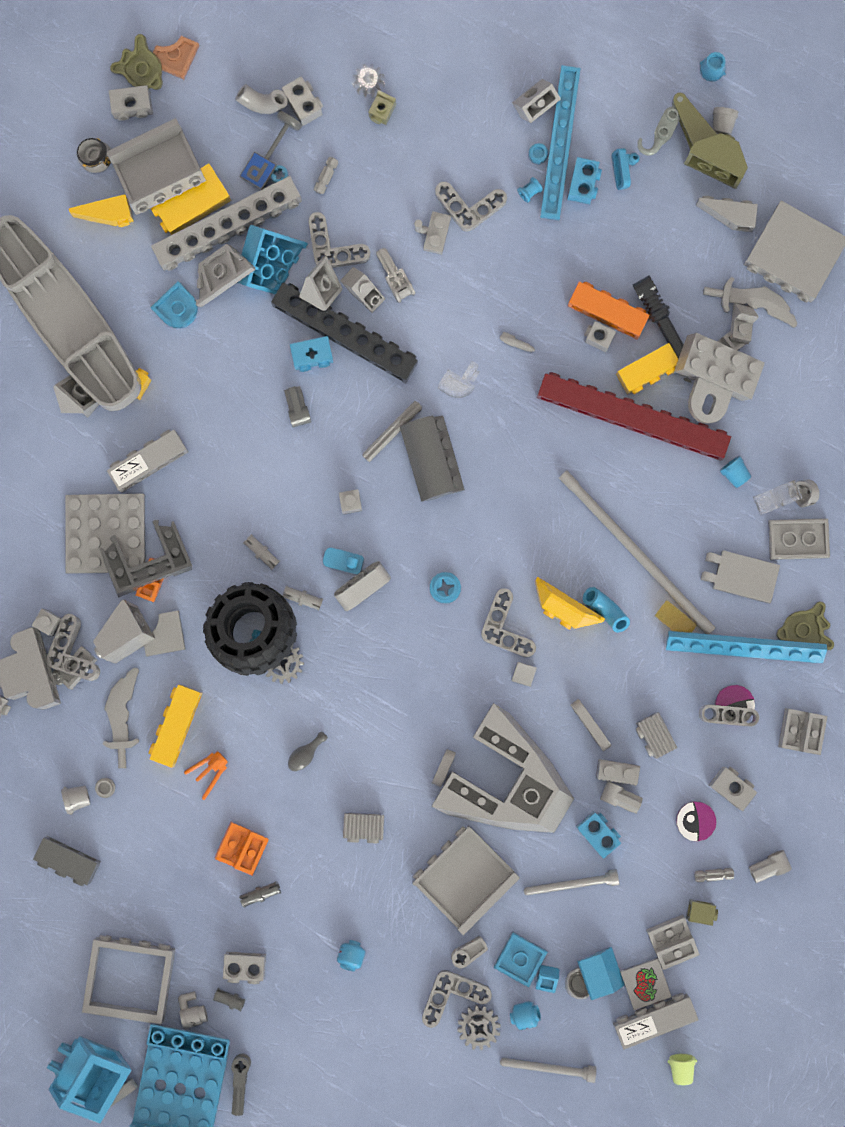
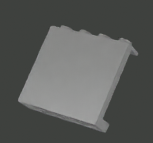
[107,118,206,215]
[744,200,845,303]
[412,825,520,935]

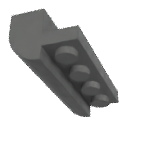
[400,416,465,502]

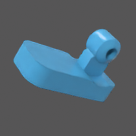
[612,148,640,190]
[323,548,364,575]

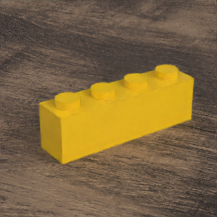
[148,685,203,768]

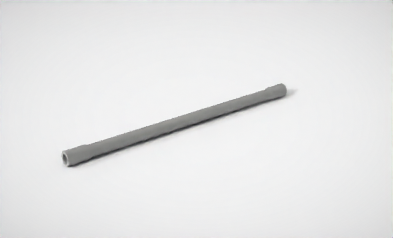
[559,471,716,634]

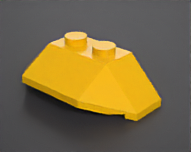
[535,577,605,630]

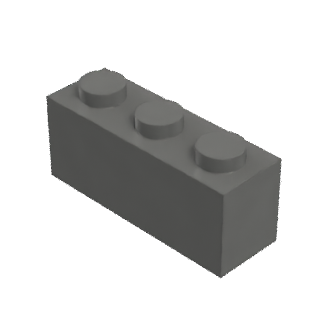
[33,836,101,886]

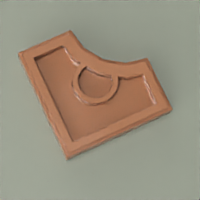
[153,36,200,80]

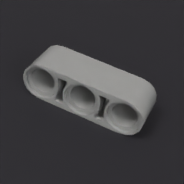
[334,561,391,611]
[699,705,759,727]

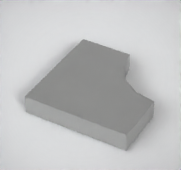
[144,611,186,657]

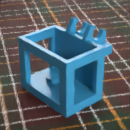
[47,1036,131,1123]

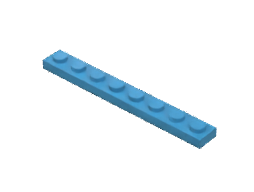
[540,66,581,220]
[666,631,827,663]

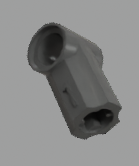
[284,386,311,427]

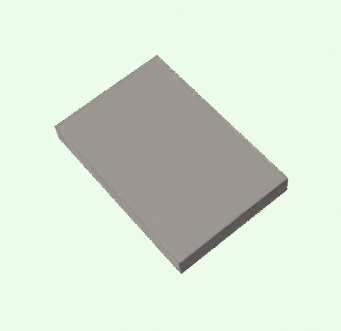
[768,519,830,560]

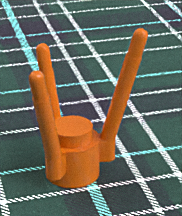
[184,751,228,800]

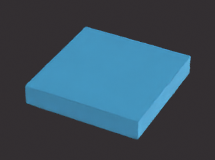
[494,932,548,987]

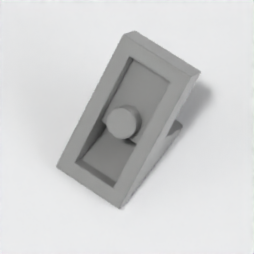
[730,303,758,344]

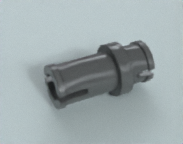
[213,988,246,1012]

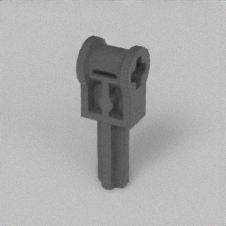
[231,1053,251,1116]

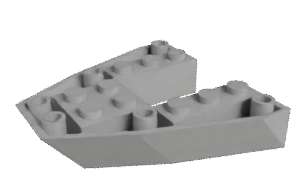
[432,703,574,833]

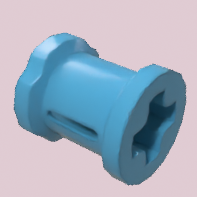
[517,177,543,203]

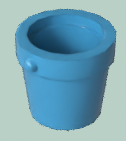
[700,52,726,82]
[720,456,752,488]

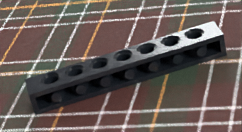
[271,283,418,383]

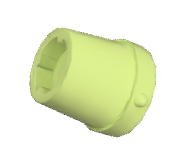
[668,1054,697,1085]

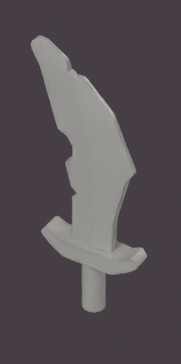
[703,277,797,328]
[103,668,140,769]

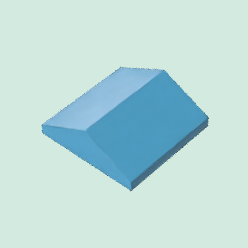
[578,947,625,1000]

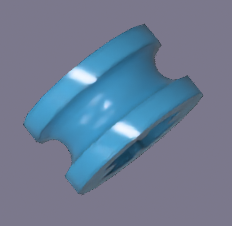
[271,165,289,183]

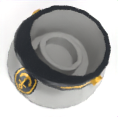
[77,138,111,173]

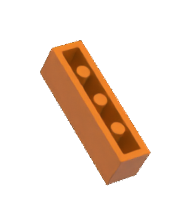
[568,281,650,340]

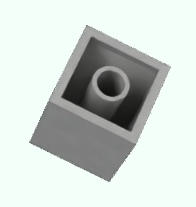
[93,600,155,663]

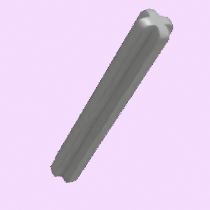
[363,401,422,462]

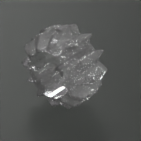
[352,64,385,98]

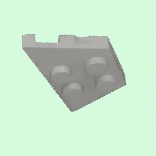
[196,244,256,307]

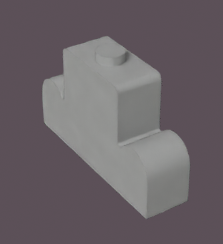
[0,627,61,710]

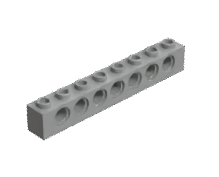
[151,176,302,271]

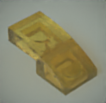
[654,600,697,633]

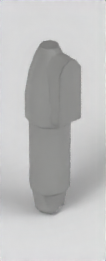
[500,332,535,352]

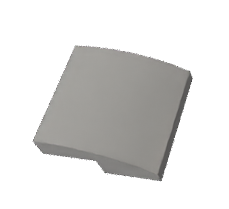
[778,708,827,755]
[646,915,700,970]

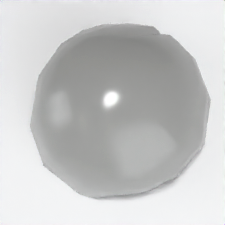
[565,968,589,999]

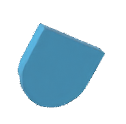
[150,281,198,328]

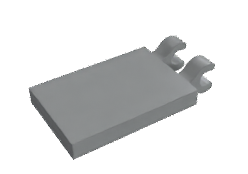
[700,550,780,604]

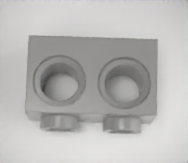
[282,76,323,126]
[223,952,266,984]

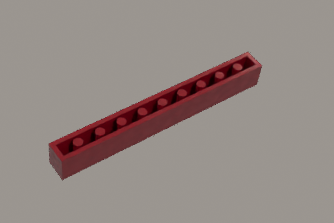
[537,372,732,461]

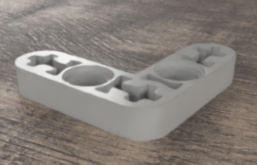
[435,182,507,232]
[309,212,370,268]
[481,588,536,657]
[46,614,100,681]
[422,970,492,1028]

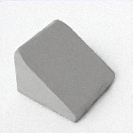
[512,662,537,687]

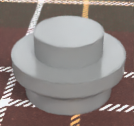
[95,778,115,798]

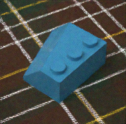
[237,225,308,294]

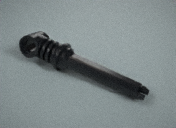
[632,275,691,383]

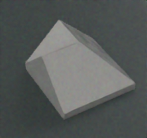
[53,375,99,418]

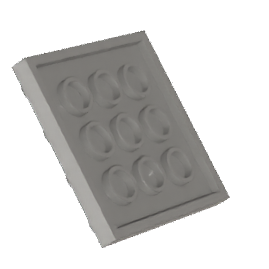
[65,494,145,574]

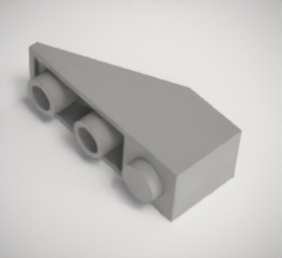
[696,196,758,232]

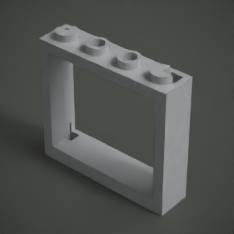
[82,935,175,1024]

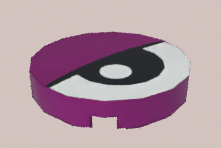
[715,685,755,721]
[676,801,716,841]

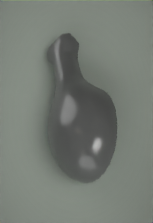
[288,732,328,771]

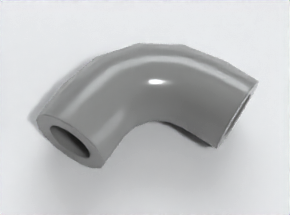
[235,84,288,114]

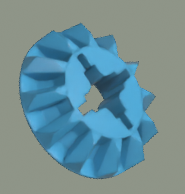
[430,572,461,603]

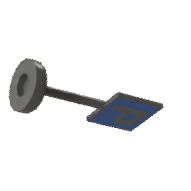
[240,110,303,190]

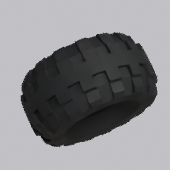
[203,582,297,676]

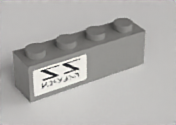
[107,430,188,492]
[613,993,699,1049]

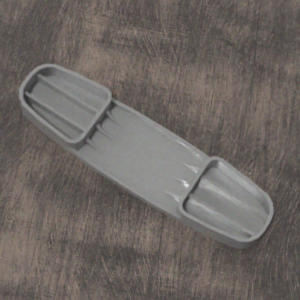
[0,215,141,411]

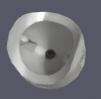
[789,479,820,507]

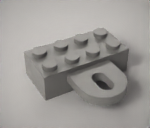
[674,333,765,423]

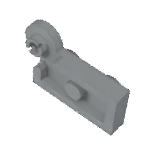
[52,646,97,690]

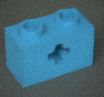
[290,336,334,372]

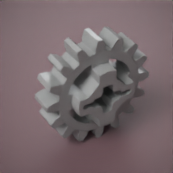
[266,644,304,684]
[457,1005,501,1050]

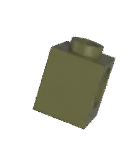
[686,899,718,926]

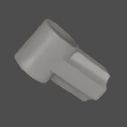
[600,781,643,814]
[749,850,792,883]

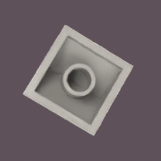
[299,256,343,311]

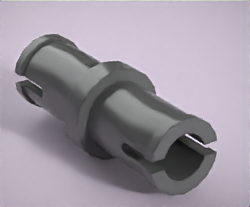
[239,881,281,907]

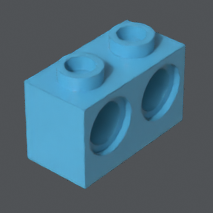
[567,157,602,205]
[576,811,621,859]

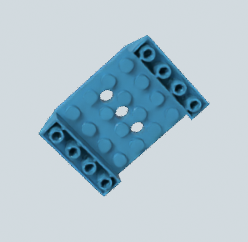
[129,1024,230,1127]

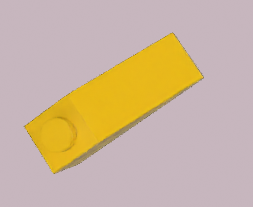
[69,194,134,227]

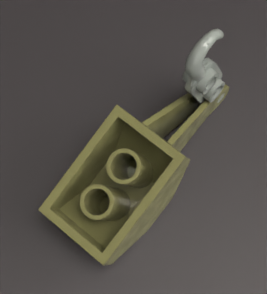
[637,93,748,189]

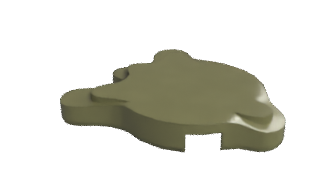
[110,34,163,90]
[776,602,834,650]

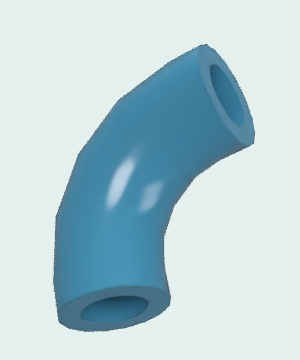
[583,587,630,633]

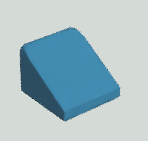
[536,965,560,993]

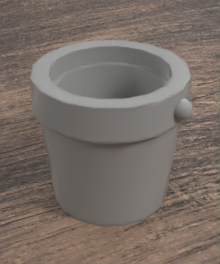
[712,107,738,135]
[61,786,91,815]

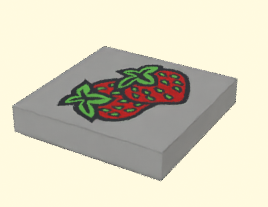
[620,958,672,1010]

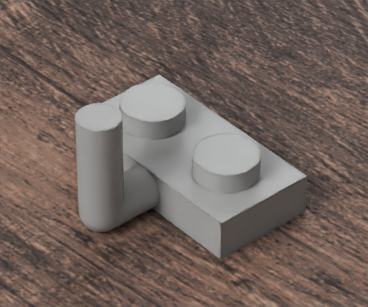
[415,211,451,255]

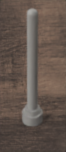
[523,869,619,895]
[500,1058,596,1083]

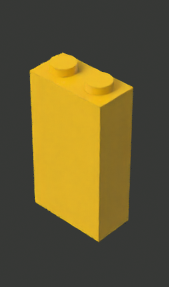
[150,163,231,235]

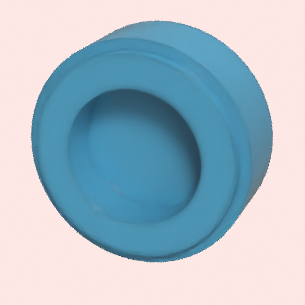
[529,143,548,164]

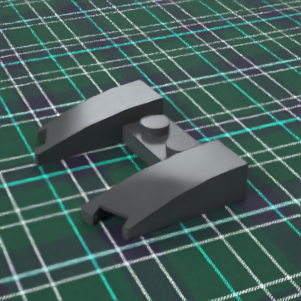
[99,520,192,597]

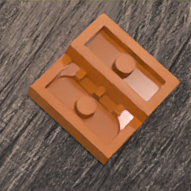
[214,822,269,876]

